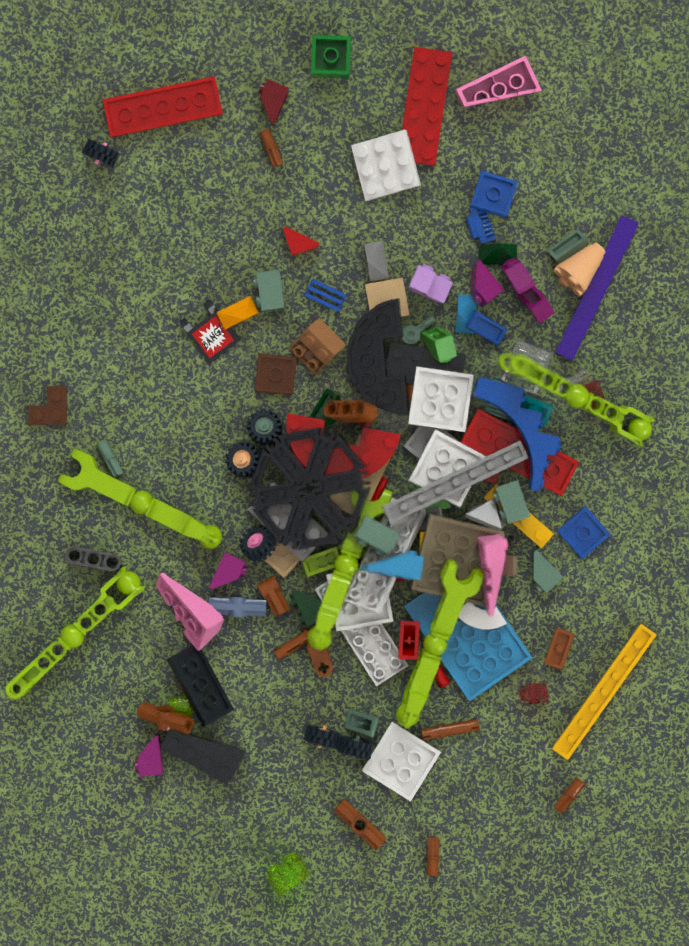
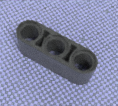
[66,547,122,571]

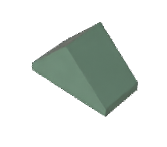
[344,709,378,737]

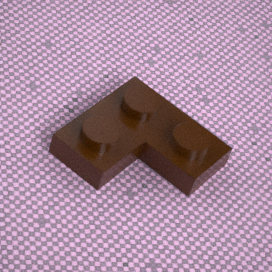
[28,386,67,425]

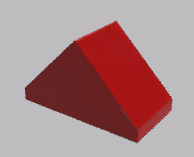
[283,226,319,257]
[398,621,420,660]

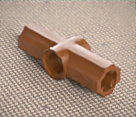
[137,702,194,735]
[333,799,387,850]

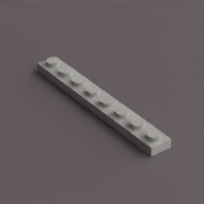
[382,441,529,524]

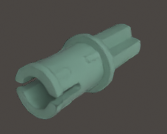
[96,440,123,478]

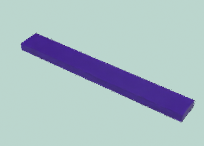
[555,215,639,361]

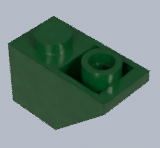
[290,590,322,627]

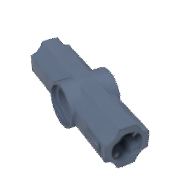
[208,597,267,617]

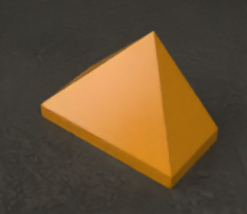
[216,296,259,330]

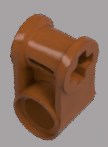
[306,644,333,677]

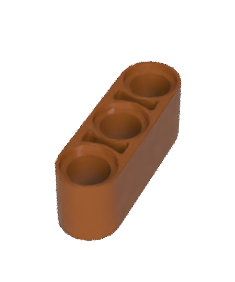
[324,400,378,423]

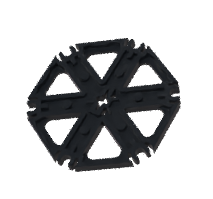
[249,427,371,550]

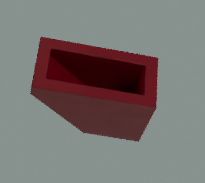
[259,79,289,126]

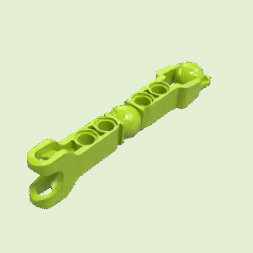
[498,353,655,446]
[58,449,222,549]
[307,485,392,650]
[395,559,484,728]
[5,566,145,699]

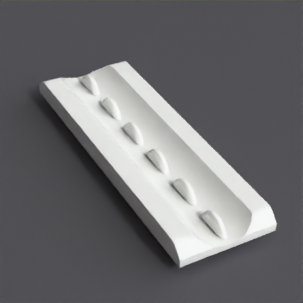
[344,498,426,613]
[314,582,409,686]

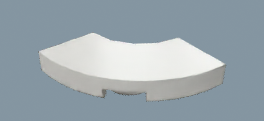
[459,602,507,629]

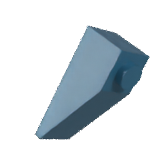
[360,551,424,580]

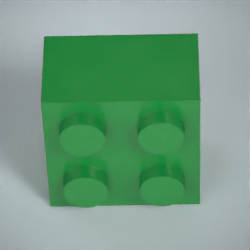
[311,35,351,79]

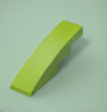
[302,544,369,577]

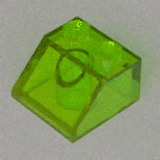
[266,851,311,898]

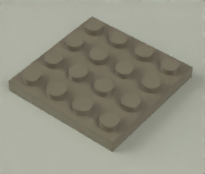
[410,514,505,606]

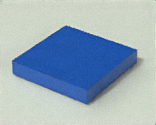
[470,170,518,218]
[557,506,611,560]

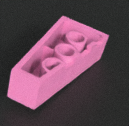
[454,56,542,108]

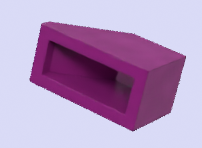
[501,258,535,294]
[470,260,504,308]
[513,286,555,324]
[209,552,248,589]
[135,734,164,777]

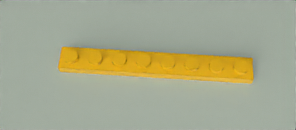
[552,623,657,760]

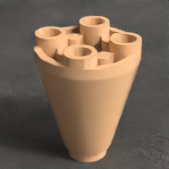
[553,242,606,297]

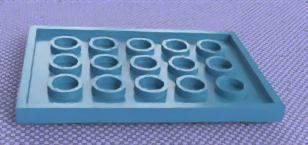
[404,592,533,701]

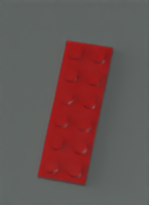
[402,47,452,166]
[102,76,223,138]
[460,409,579,496]

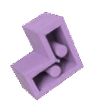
[408,264,453,305]

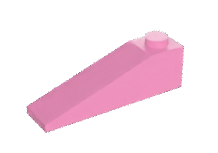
[477,534,508,616]
[156,573,224,651]

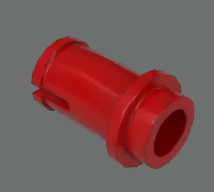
[435,665,450,689]

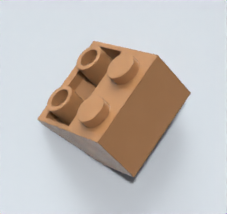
[289,318,346,376]

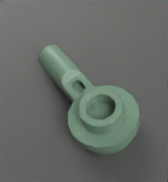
[402,315,436,344]

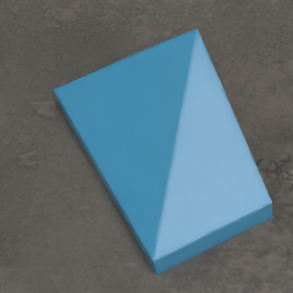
[455,294,477,334]

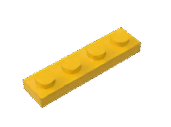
[484,483,554,548]

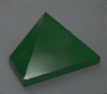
[479,243,517,265]
[309,388,341,427]

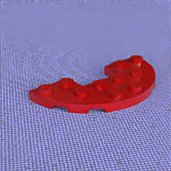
[286,413,401,478]

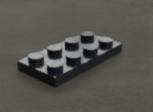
[386,342,466,385]
[166,645,234,727]

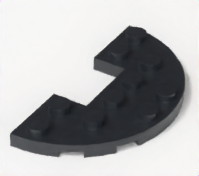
[347,298,409,414]

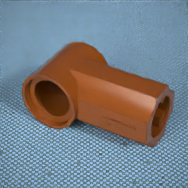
[257,576,290,617]

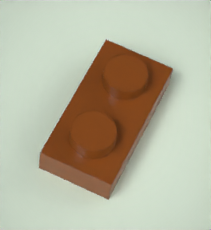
[544,627,574,670]

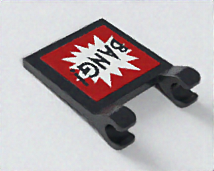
[180,300,240,363]

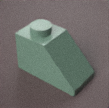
[532,549,563,593]

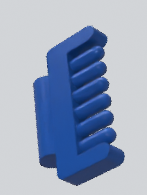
[465,208,496,244]

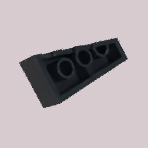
[160,729,247,785]

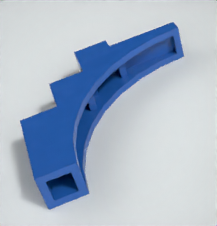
[472,377,561,492]

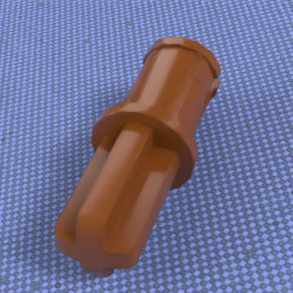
[259,129,283,167]
[554,777,586,813]
[425,837,441,876]

